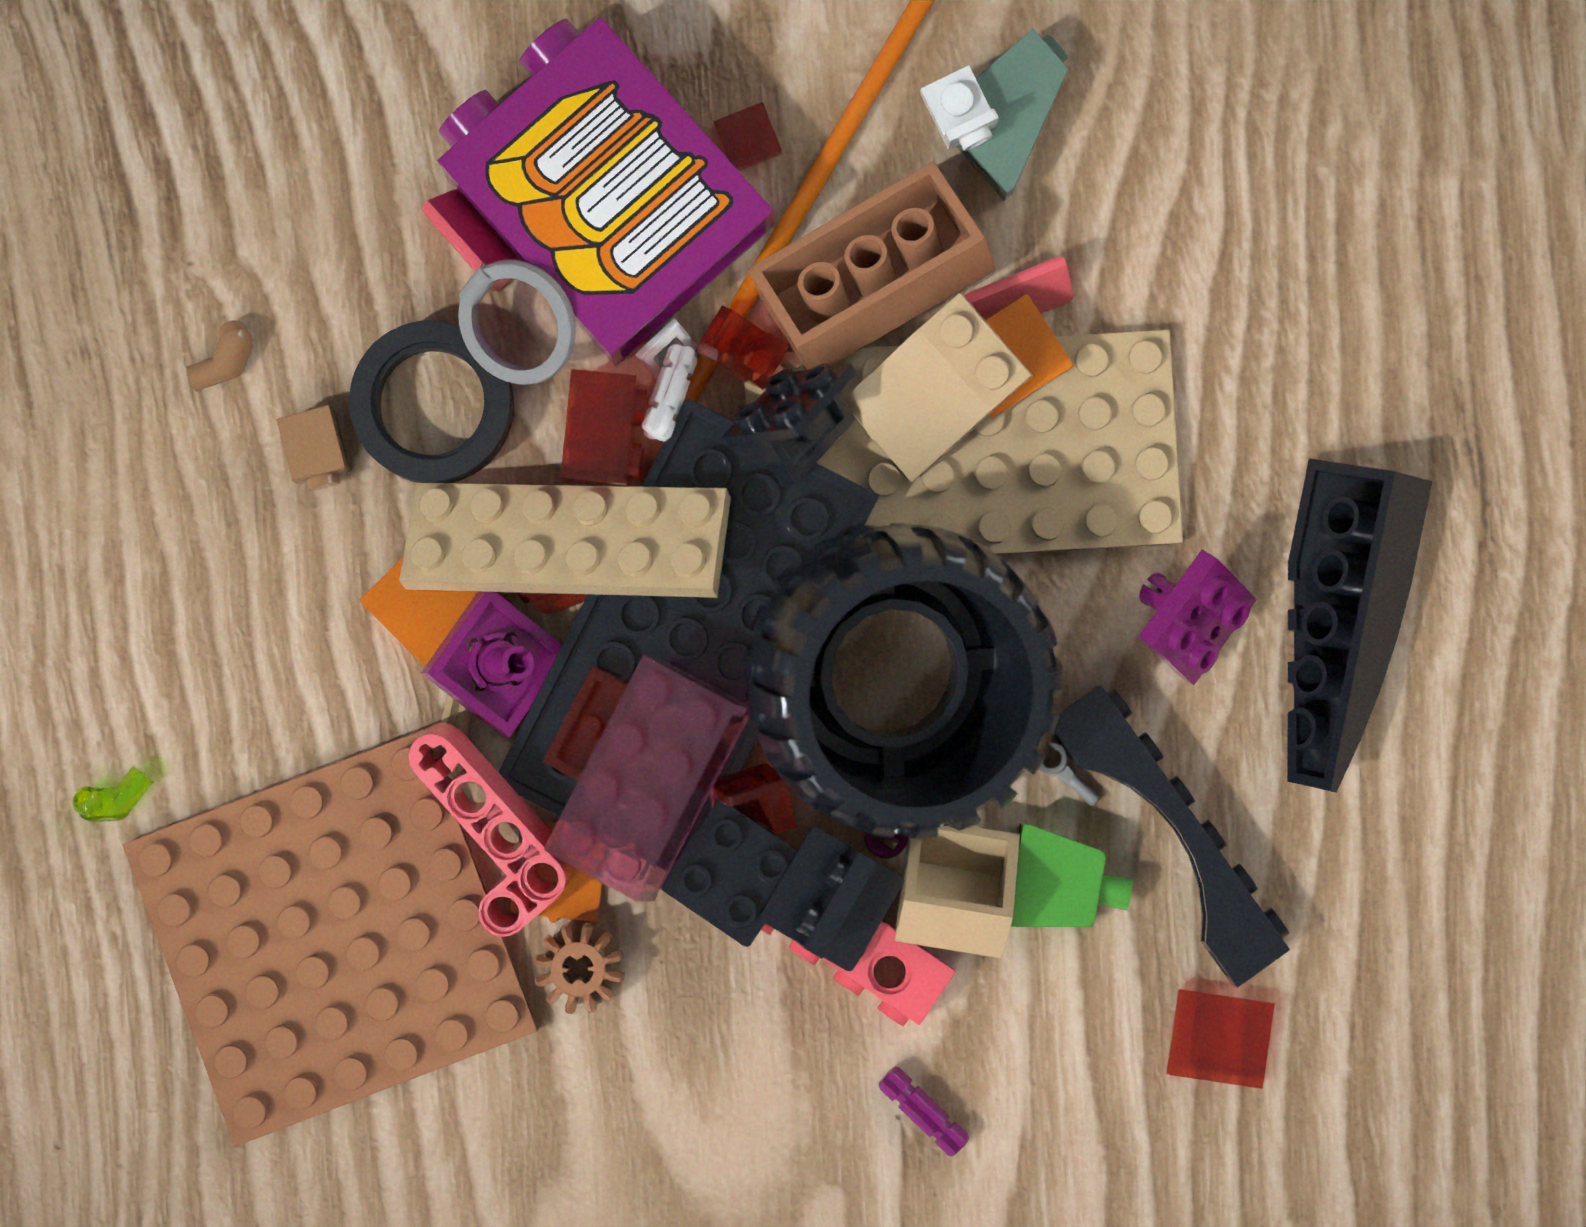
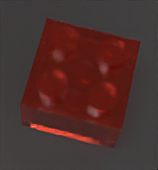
[560,369,650,487]

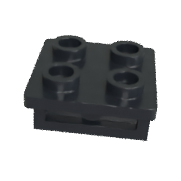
[722,363,857,487]
[660,800,796,947]
[759,826,904,972]

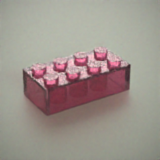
[543,655,750,902]

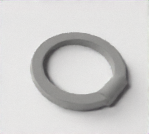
[458,260,576,385]

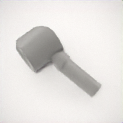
[1039,742,1100,806]

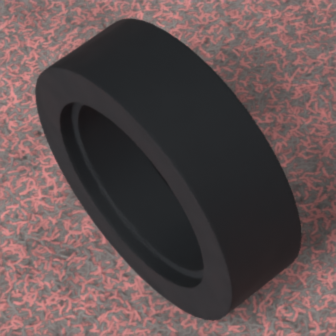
[349,320,514,483]

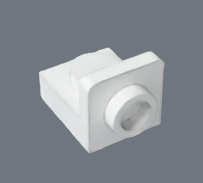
[920,65,999,151]

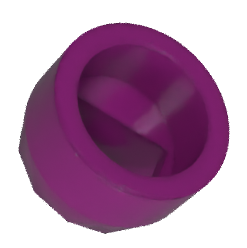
[864,832,909,859]

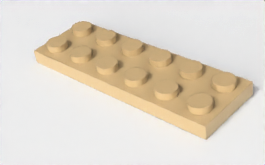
[399,483,731,598]

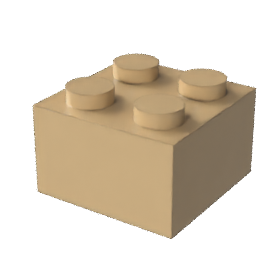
[895,826,1020,958]

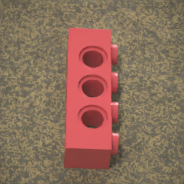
[761,920,956,1027]

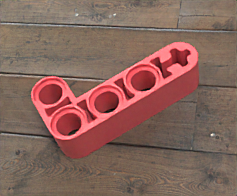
[408,722,575,937]

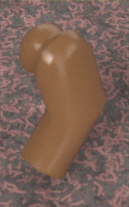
[187,320,253,392]

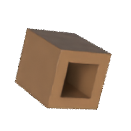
[277,405,351,491]

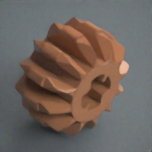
[534,923,625,1014]

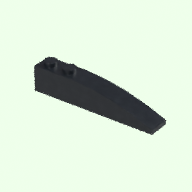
[1287,458,1432,792]

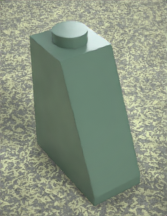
[956,29,1068,201]

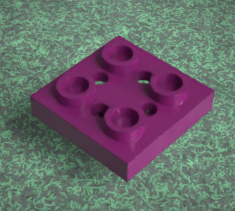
[1138,549,1257,685]
[421,591,562,737]

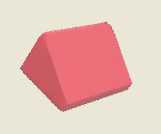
[422,190,520,292]
[965,256,1073,320]

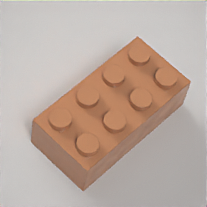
[747,161,996,370]

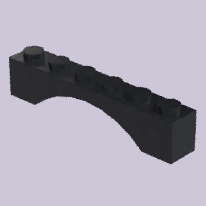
[1053,685,1290,988]

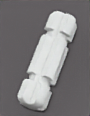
[642,344,697,442]

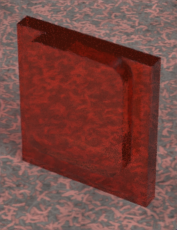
[1166,989,1275,1089]

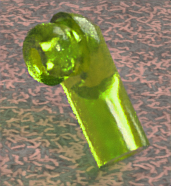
[72,766,154,823]

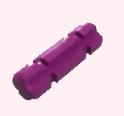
[878,1066,969,1157]

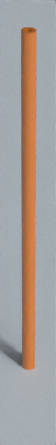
[683,0,935,403]

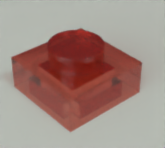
[713,102,782,171]

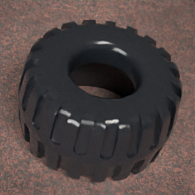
[744,523,1064,839]

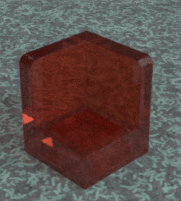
[695,306,790,390]
[707,763,796,834]

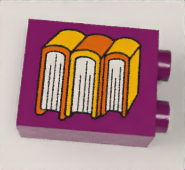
[437,17,775,367]

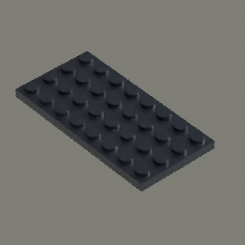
[499,398,880,872]

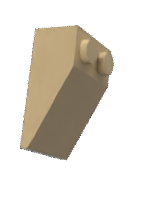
[844,293,1034,482]

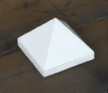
[635,318,702,380]

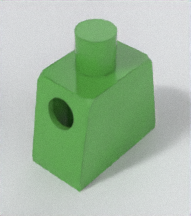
[1011,823,1133,927]

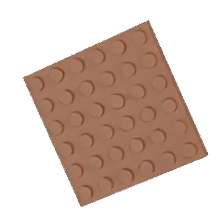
[122,730,538,1147]

